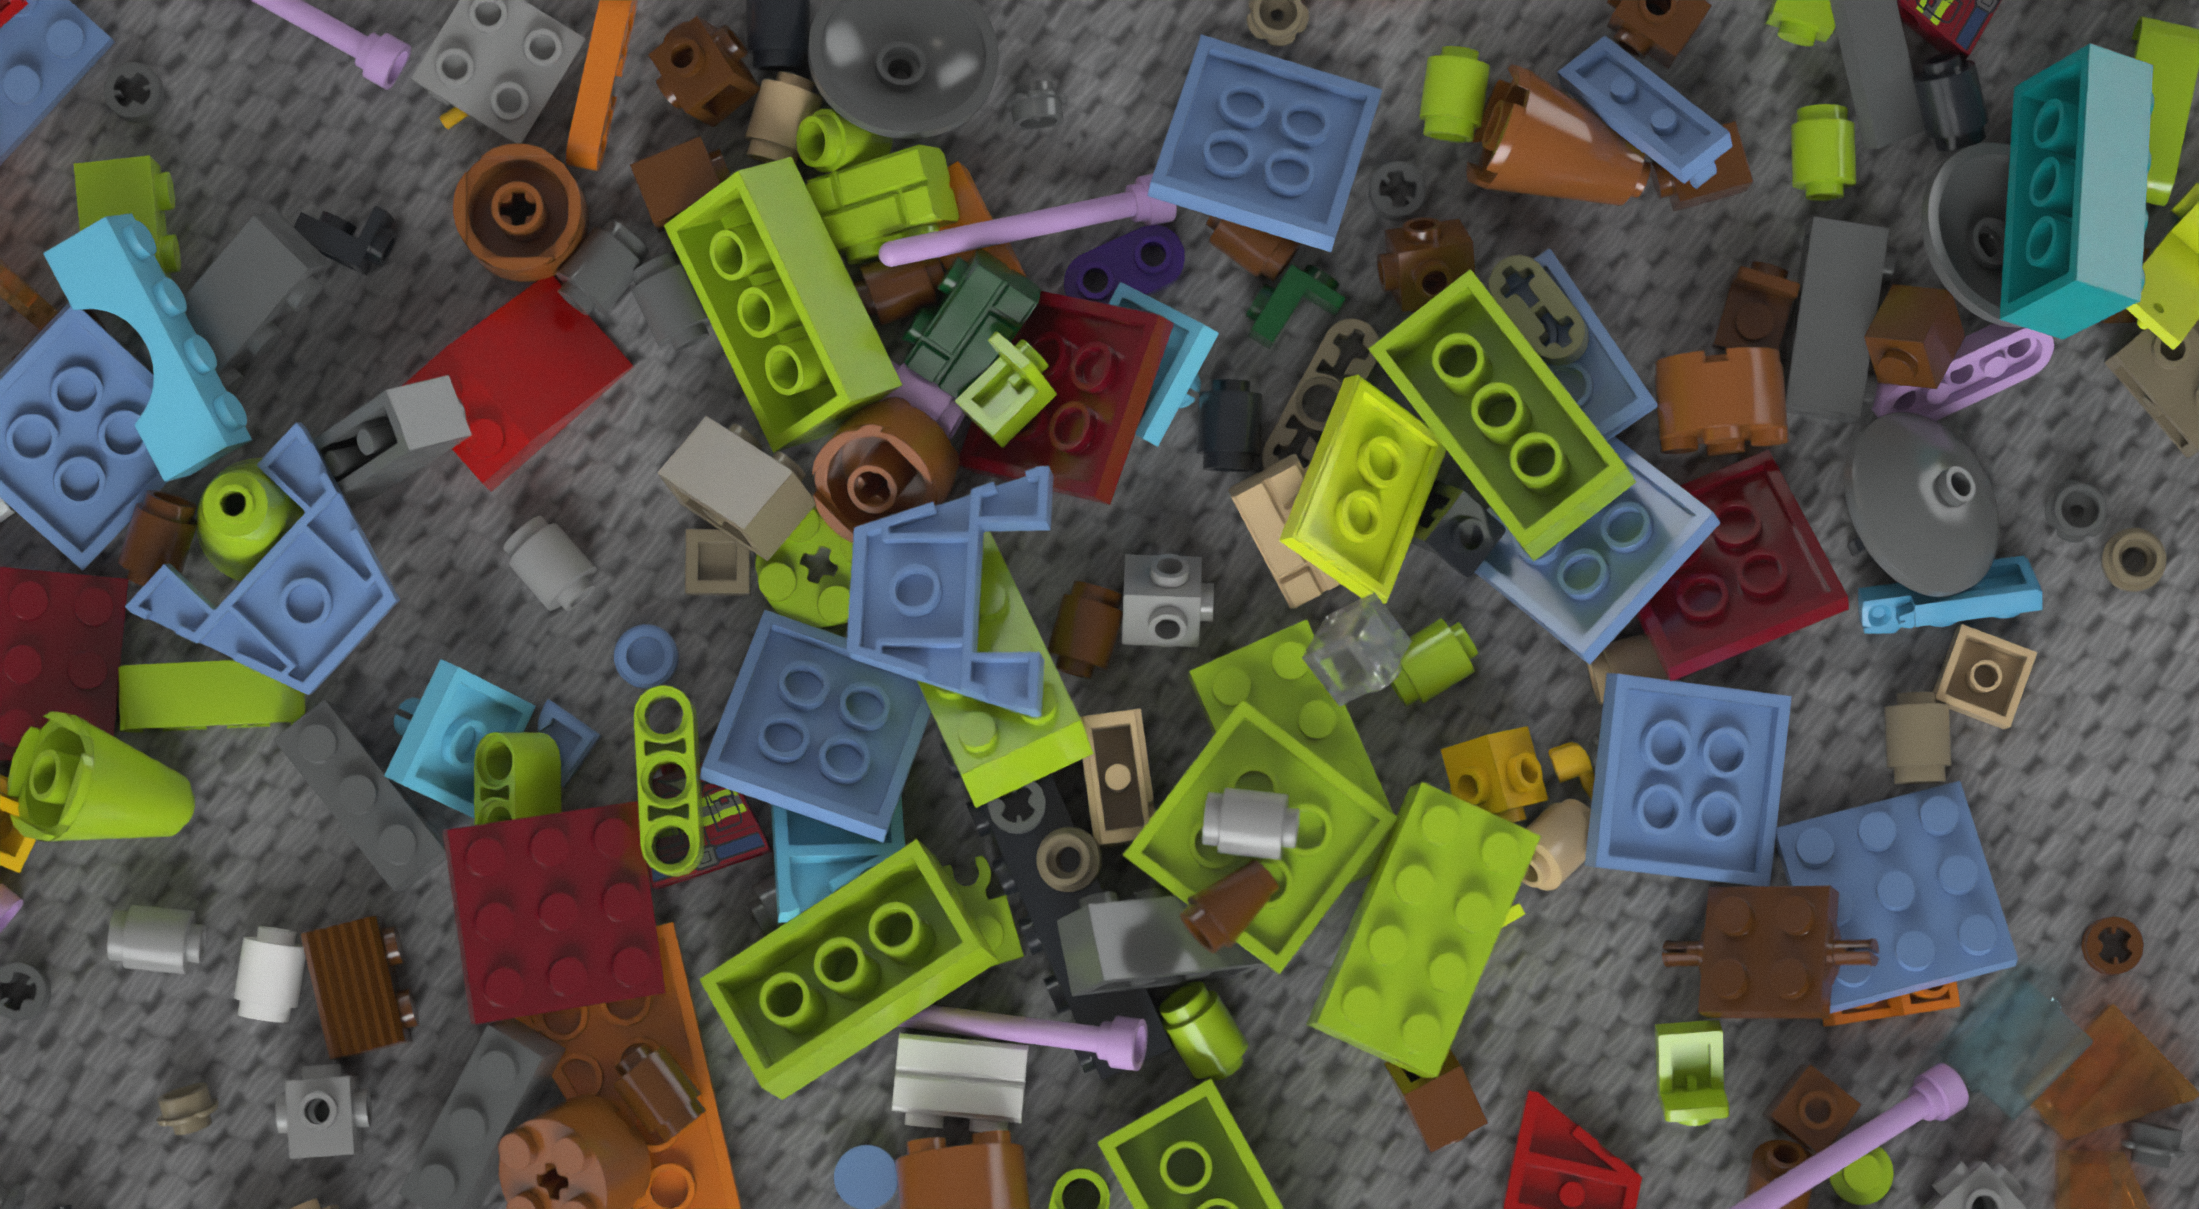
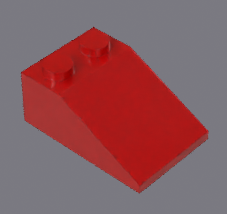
[402,276,634,492]

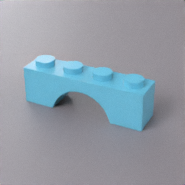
[43,213,252,482]

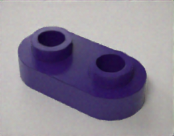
[1064,225,1185,304]

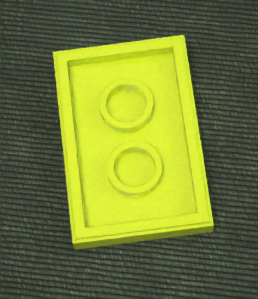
[1279,374,1447,606]

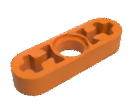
[566,0,637,171]

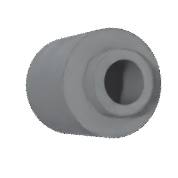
[503,516,597,611]
[1202,788,1300,860]
[107,904,207,975]

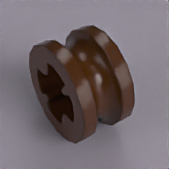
[2081,916,2144,975]

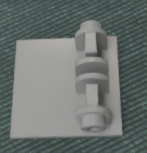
[411,0,586,144]

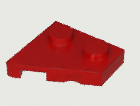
[1501,1090,1642,1209]

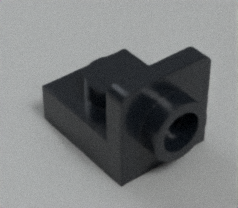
[294,206,397,276]
[1411,480,1506,577]

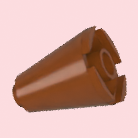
[1466,64,1651,206]

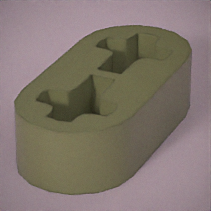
[1489,255,1589,366]

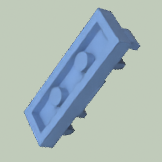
[1557,36,1733,189]

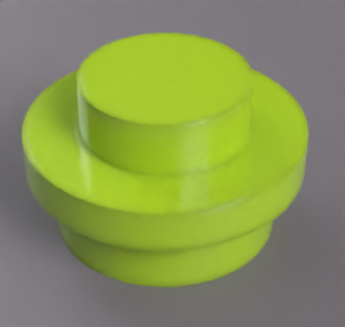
[1828,1146,1894,1205]

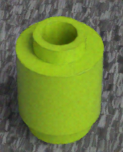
[1419,46,1490,143]
[1791,104,1856,201]
[796,109,893,173]
[1379,618,1479,707]
[1159,982,1248,1081]

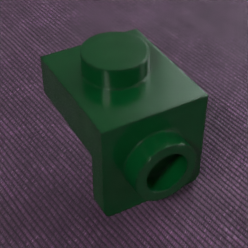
[1245,264,1345,350]

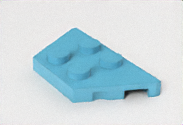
[771,796,905,923]

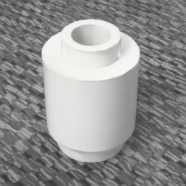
[234,926,306,1023]

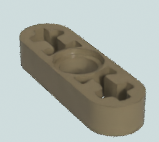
[1261,318,1379,471]

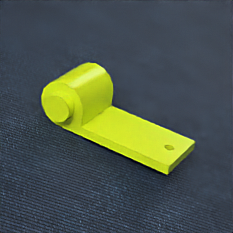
[2126,182,2199,350]

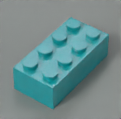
[1999,43,2154,340]

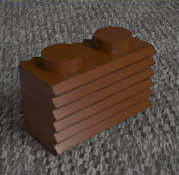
[300,915,419,1060]

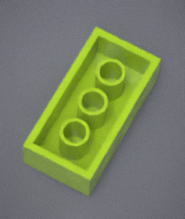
[664,157,902,453]
[1368,269,1636,561]
[916,531,1094,808]
[1188,619,1394,885]
[1306,782,1541,1078]
[699,839,999,1100]
[1097,1078,1284,1209]

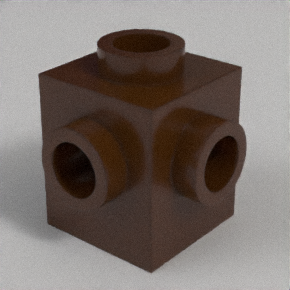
[1607,0,1712,69]
[649,15,760,128]
[1377,217,1476,313]

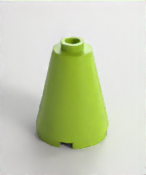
[196,458,305,581]
[7,711,195,842]

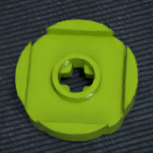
[755,505,853,630]

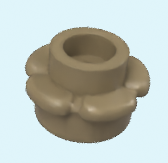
[1247,0,1309,47]
[156,1082,219,1135]

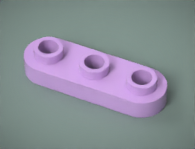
[1872,324,2054,421]

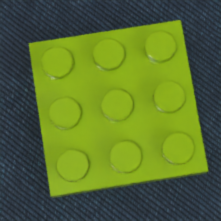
[1123,699,1398,974]

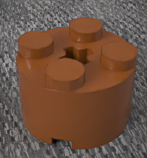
[453,143,589,282]
[1654,347,1789,456]
[812,397,960,543]
[498,1095,651,1209]
[895,1130,1031,1209]

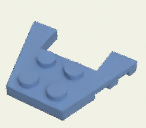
[125,422,400,695]
[846,466,1053,717]

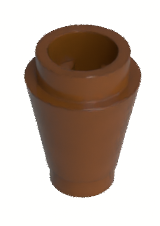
[1180,859,1279,954]

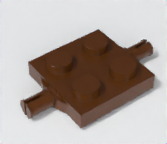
[1662,885,1879,1018]

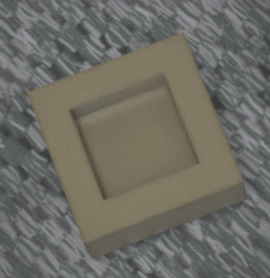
[685,529,751,596]

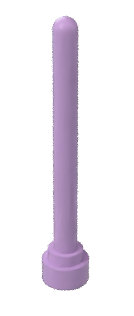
[251,0,411,90]
[879,174,1177,267]
[898,1005,1148,1071]
[1728,1063,1969,1209]

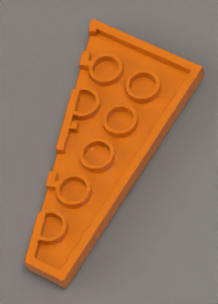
[516,922,743,1209]

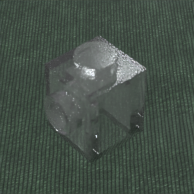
[1302,592,1412,706]

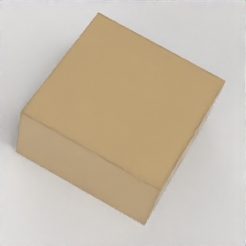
[1933,624,2038,729]

